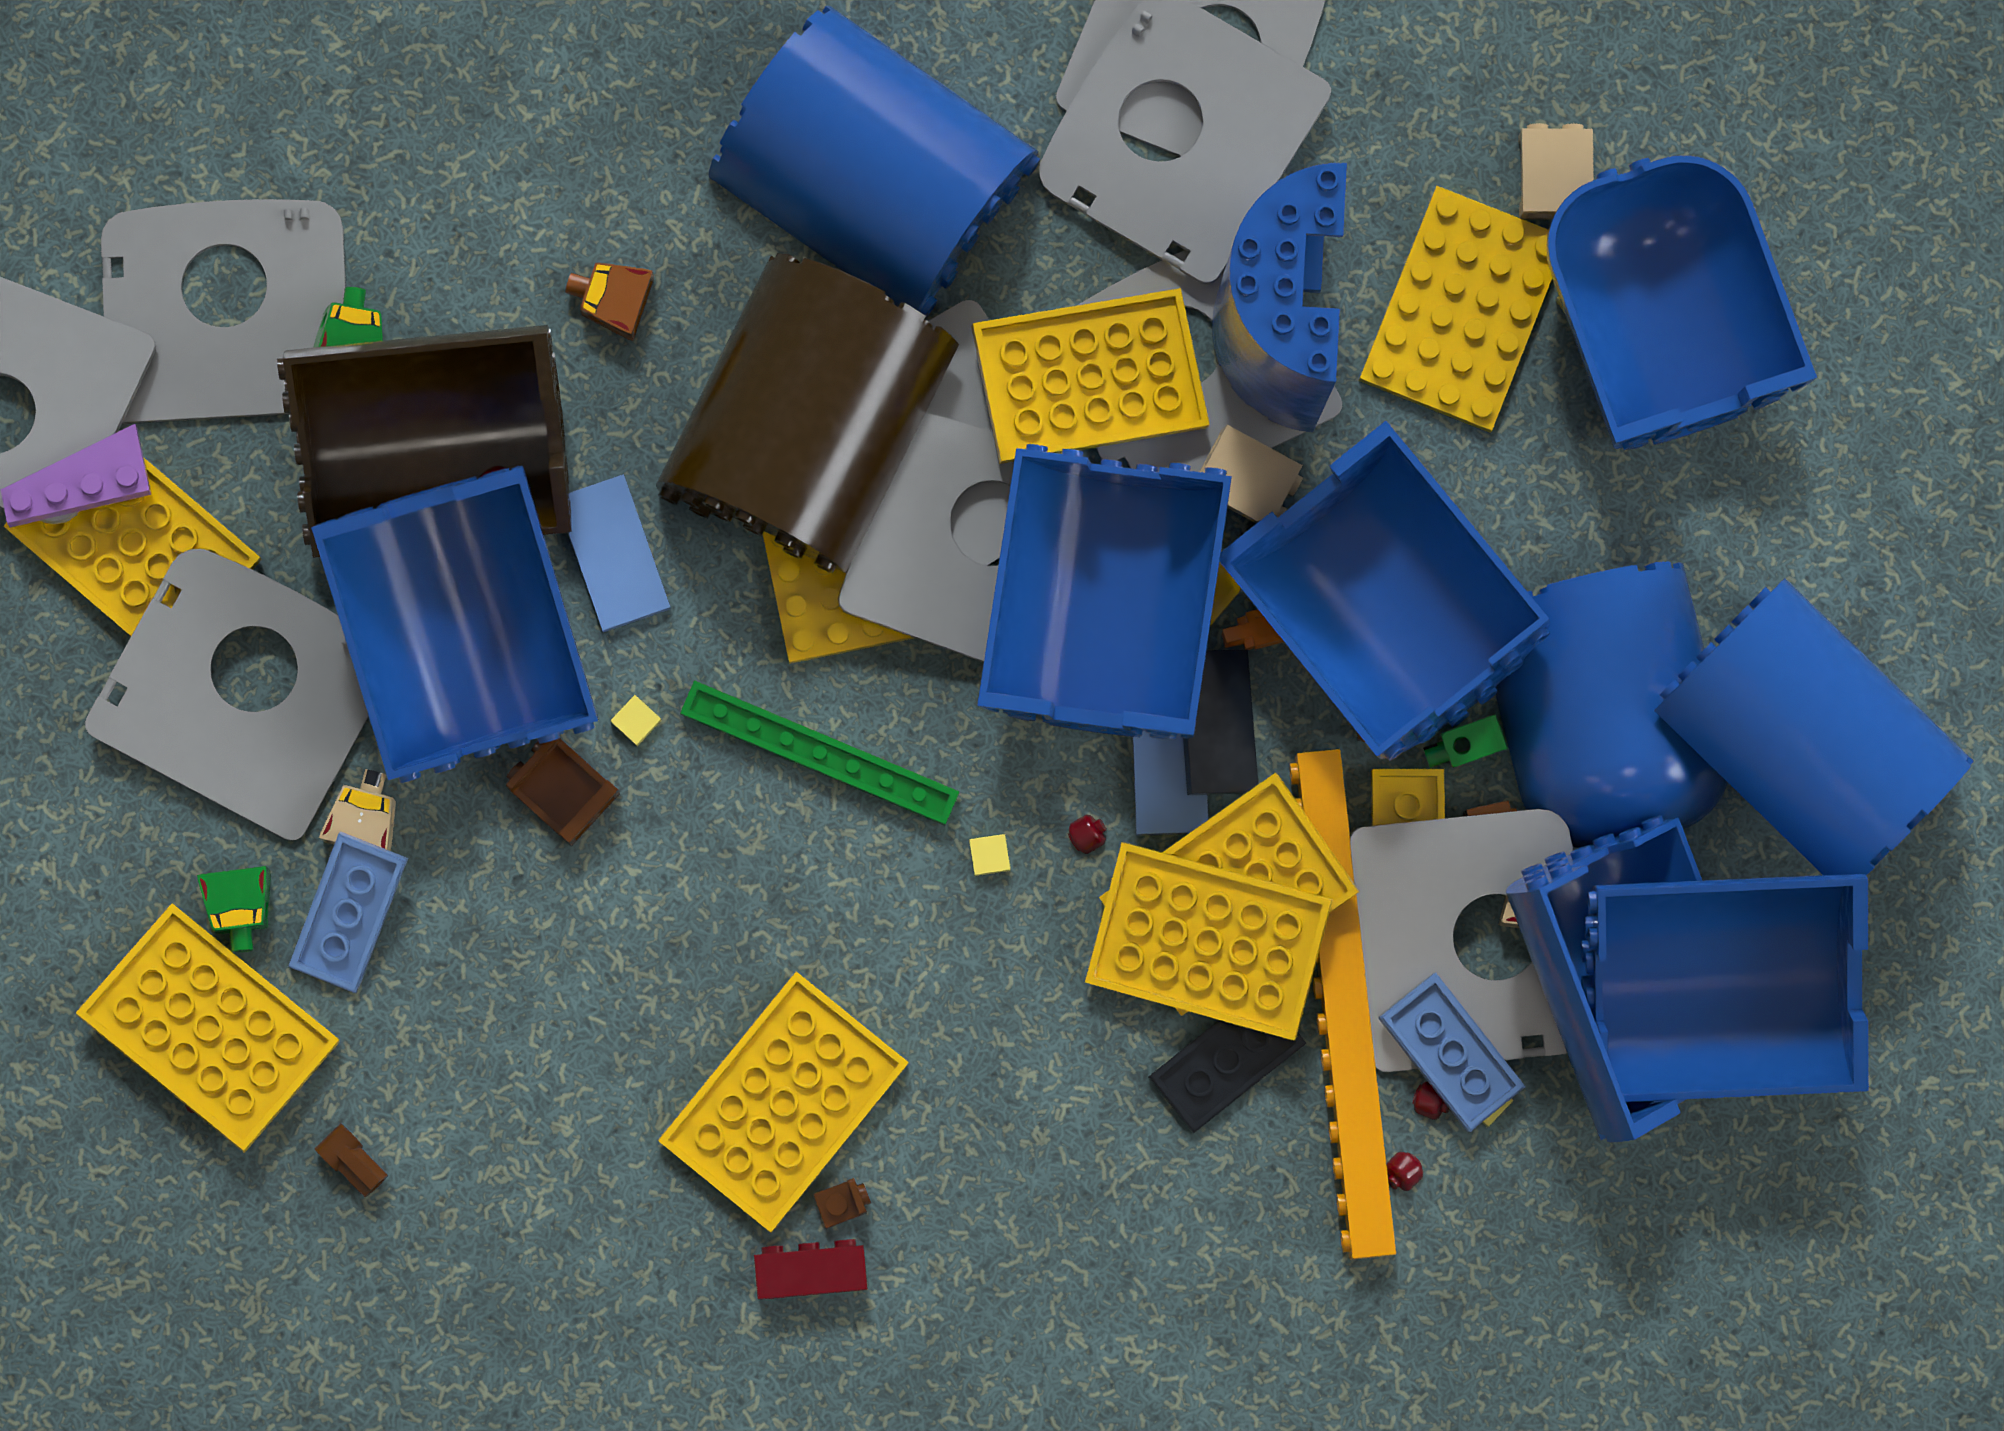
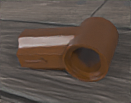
[314,1123,388,1197]

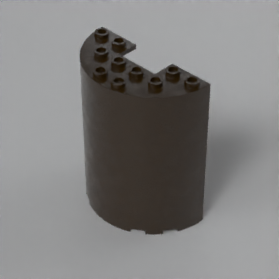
[656,253,959,573]
[277,325,572,558]

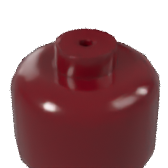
[1068,815,1107,854]
[1413,1081,1449,1120]
[1386,1152,1423,1191]

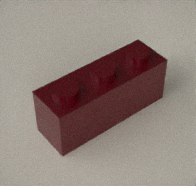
[754,1239,868,1300]

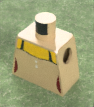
[319,769,396,851]

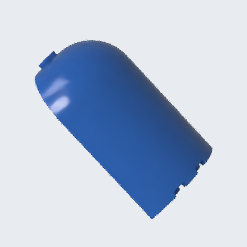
[1547,155,1817,450]
[1495,561,1728,848]

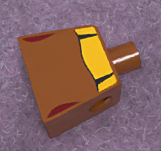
[565,263,654,341]

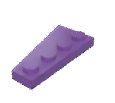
[1,424,151,527]

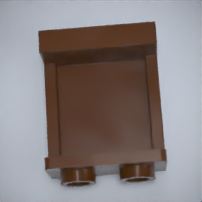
[506,738,620,847]

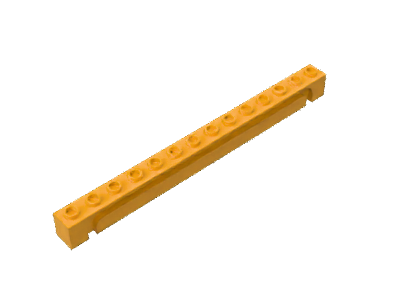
[1289,749,1396,1260]

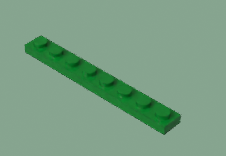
[680,680,959,826]

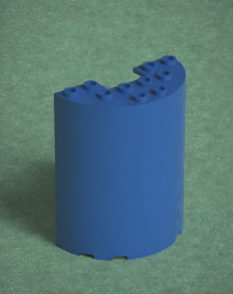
[709,6,1041,317]
[1212,163,1347,432]
[1220,421,1550,761]
[977,444,1232,739]
[311,466,599,783]
[1654,578,1974,875]
[1505,815,1702,1142]
[1581,874,1869,1102]

